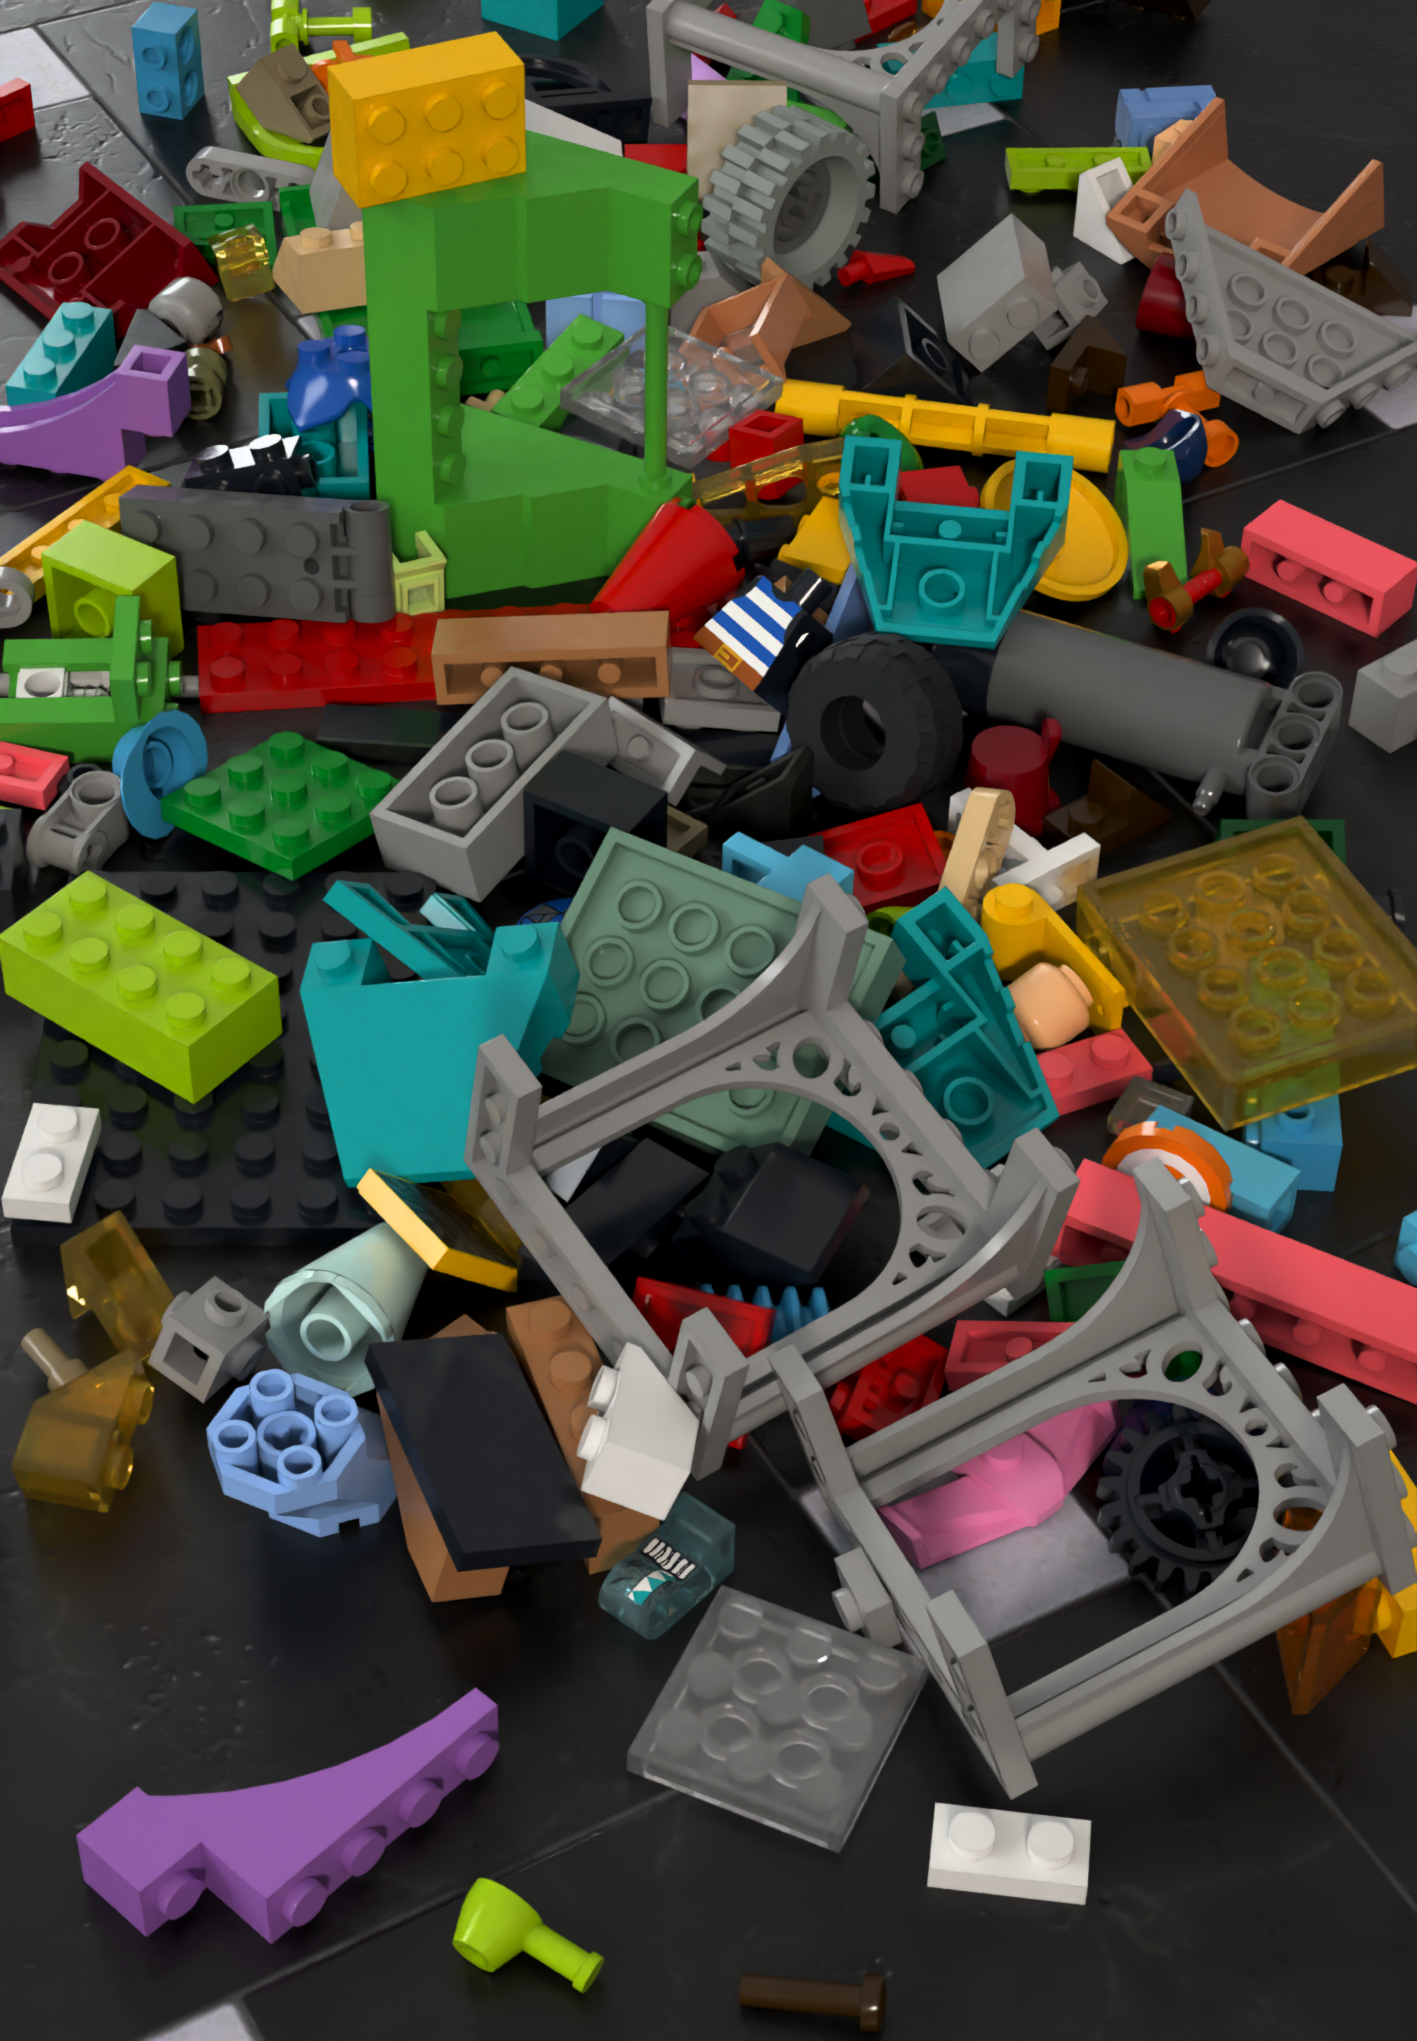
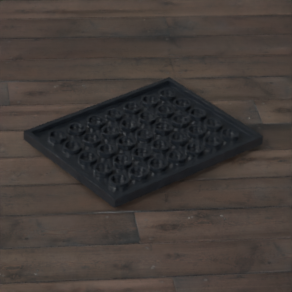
[10,870,438,1246]

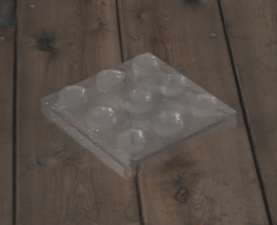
[560,325,784,470]
[627,1585,928,1854]

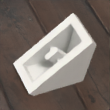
[1073,157,1136,264]

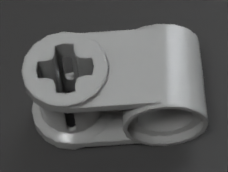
[26,770,130,875]

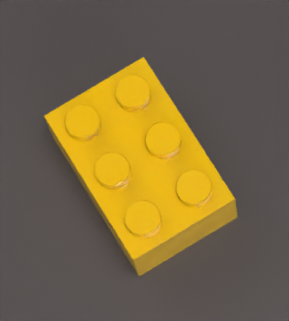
[327,31,526,209]

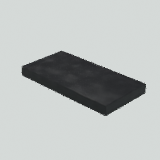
[364,1333,603,1572]

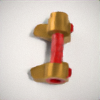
[1143,528,1250,633]

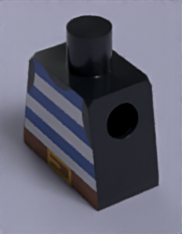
[693,567,834,716]

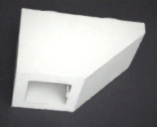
[577,1342,699,1521]

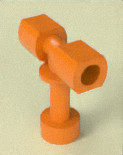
[1115,370,1239,467]

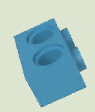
[131,1,205,120]

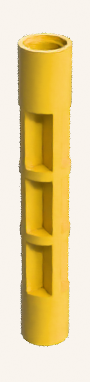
[775,378,1116,474]

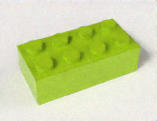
[0,870,282,1104]

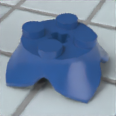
[284,325,372,432]

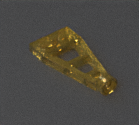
[692,435,853,527]

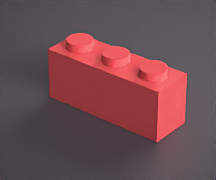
[1241,499,1417,638]

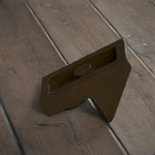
[1310,238,1413,317]
[1046,315,1127,414]
[1042,759,1170,857]

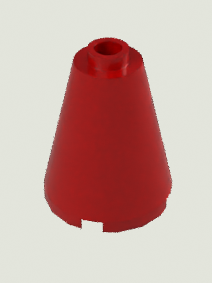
[590,497,746,625]

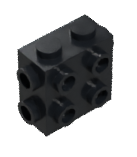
[181,434,320,498]

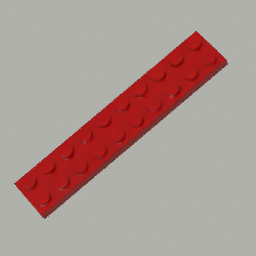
[197,593,737,714]

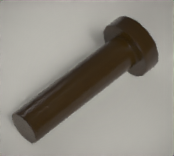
[738,1972,887,2033]

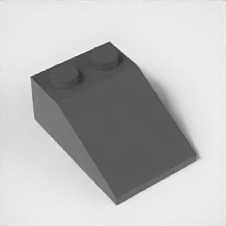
[730,0,872,51]

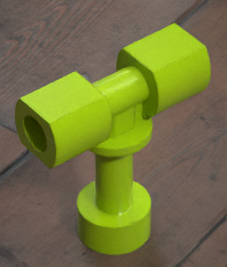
[270,0,372,53]

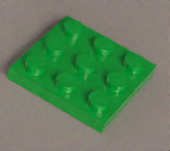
[160,730,400,881]

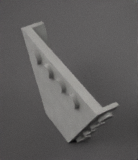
[1165,188,1417,435]

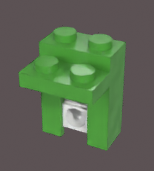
[0,596,183,763]

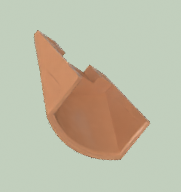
[1106,97,1385,276]

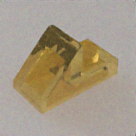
[206,223,275,302]
[60,1210,175,1367]

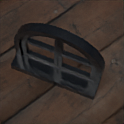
[515,53,652,143]

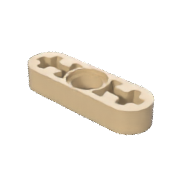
[937,787,1016,926]

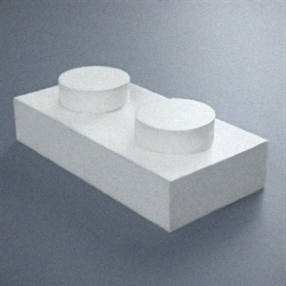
[1,1103,102,1223]
[927,1803,1091,1905]

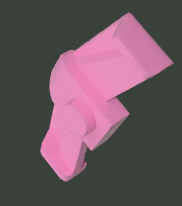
[875,1400,1123,1570]

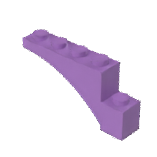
[0,344,191,481]
[76,1688,499,1944]

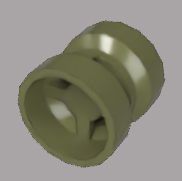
[185,347,228,420]

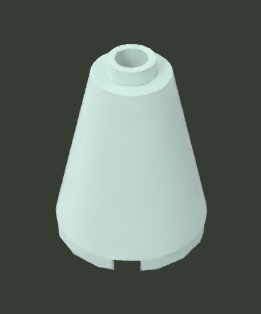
[263,1222,429,1397]

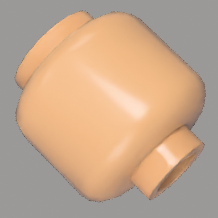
[1007,962,1094,1054]

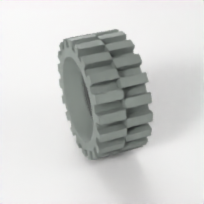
[701,104,875,290]

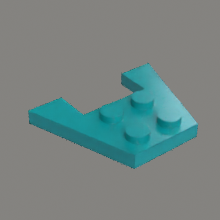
[323,880,495,980]

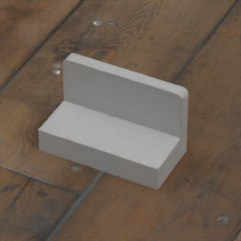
[608,696,727,806]

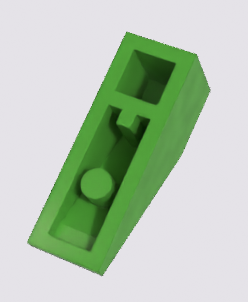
[1114,447,1188,599]

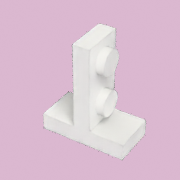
[947,787,1101,911]

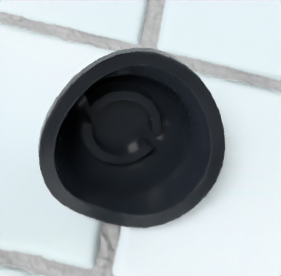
[1205,607,1306,690]

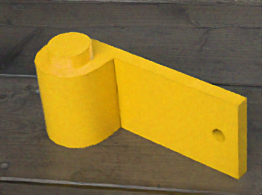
[980,883,1129,1036]

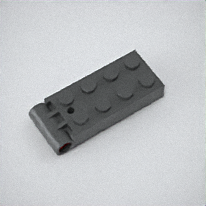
[118,485,396,623]

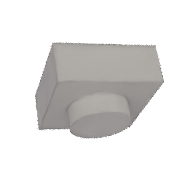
[832,1546,902,1655]

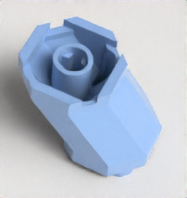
[206,1369,397,1538]

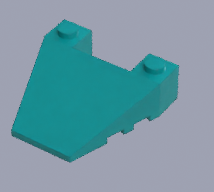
[838,435,1074,649]
[826,886,1060,1170]
[300,921,580,1188]

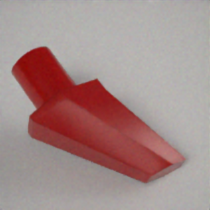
[837,250,916,287]

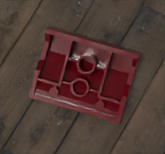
[0,161,219,340]

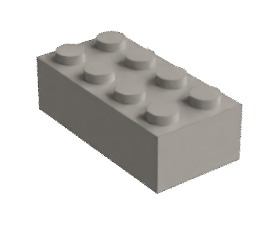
[369,666,619,902]

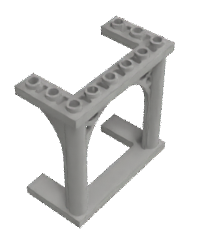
[646,0,1041,214]
[463,873,1081,1481]
[767,1157,1417,1800]

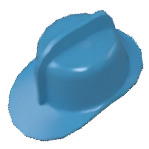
[112,710,208,839]

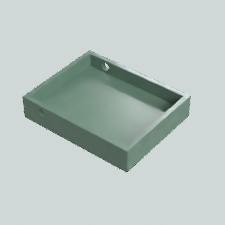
[537,827,906,1160]

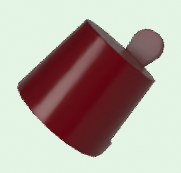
[1135,252,1196,343]
[962,718,1062,837]

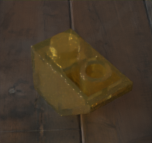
[11,1351,154,1513]

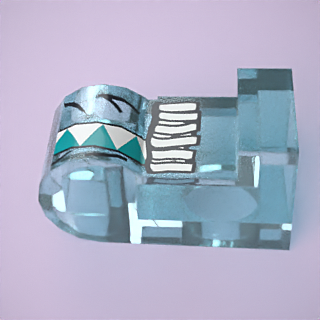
[598,1491,735,1640]

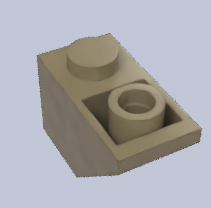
[235,43,331,144]

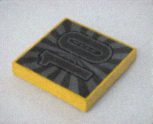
[356,1168,518,1293]

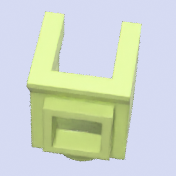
[392,530,447,616]

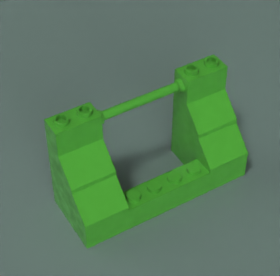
[362,130,703,599]

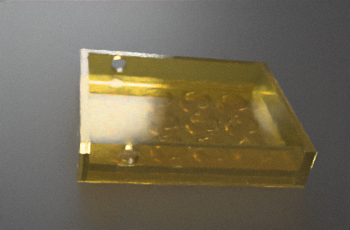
[1076,815,1417,1132]

